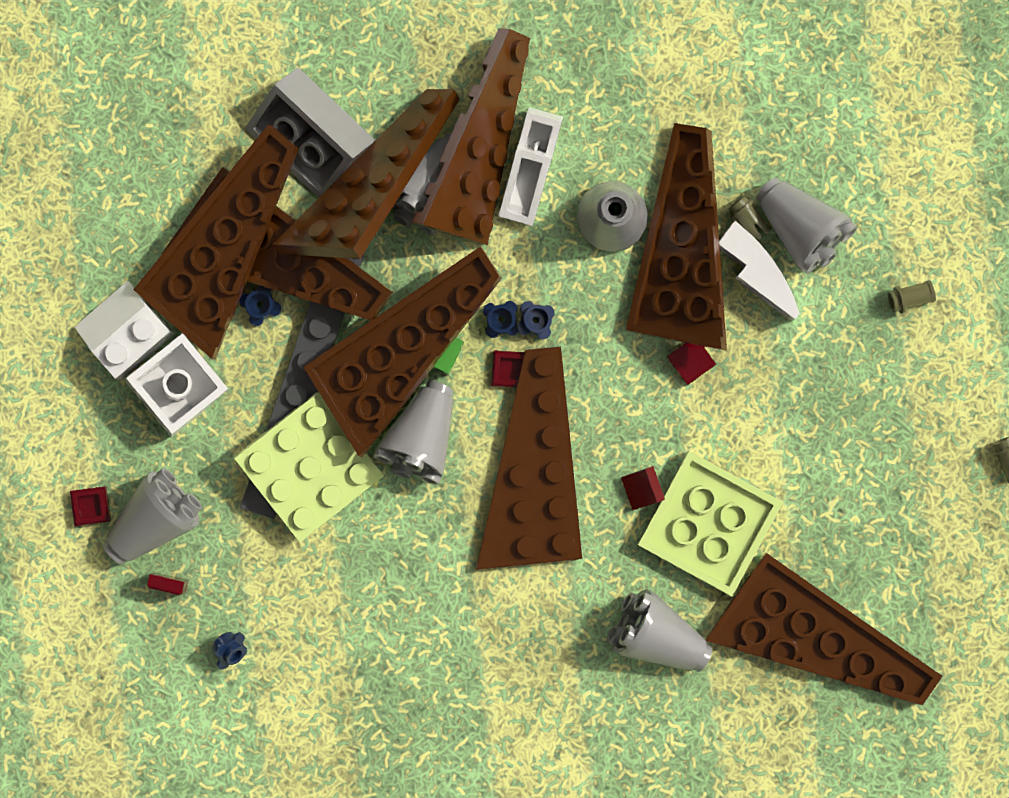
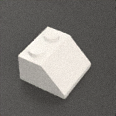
[75,281,175,380]
[126,333,228,438]

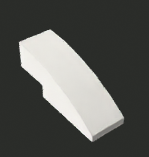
[499,107,563,226]
[719,221,800,321]

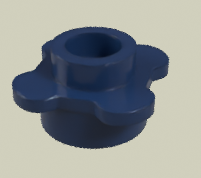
[239,285,281,326]
[483,301,518,338]
[516,301,555,340]
[212,632,247,670]

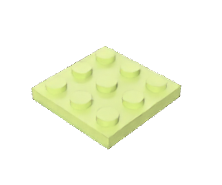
[233,392,384,542]
[637,451,783,596]

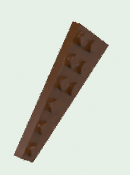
[412,28,530,245]
[273,89,460,259]
[626,123,727,351]
[133,124,299,359]
[162,167,394,320]
[303,246,502,457]
[476,346,582,570]
[705,552,943,706]

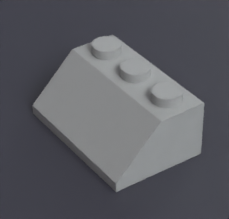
[245,68,375,198]

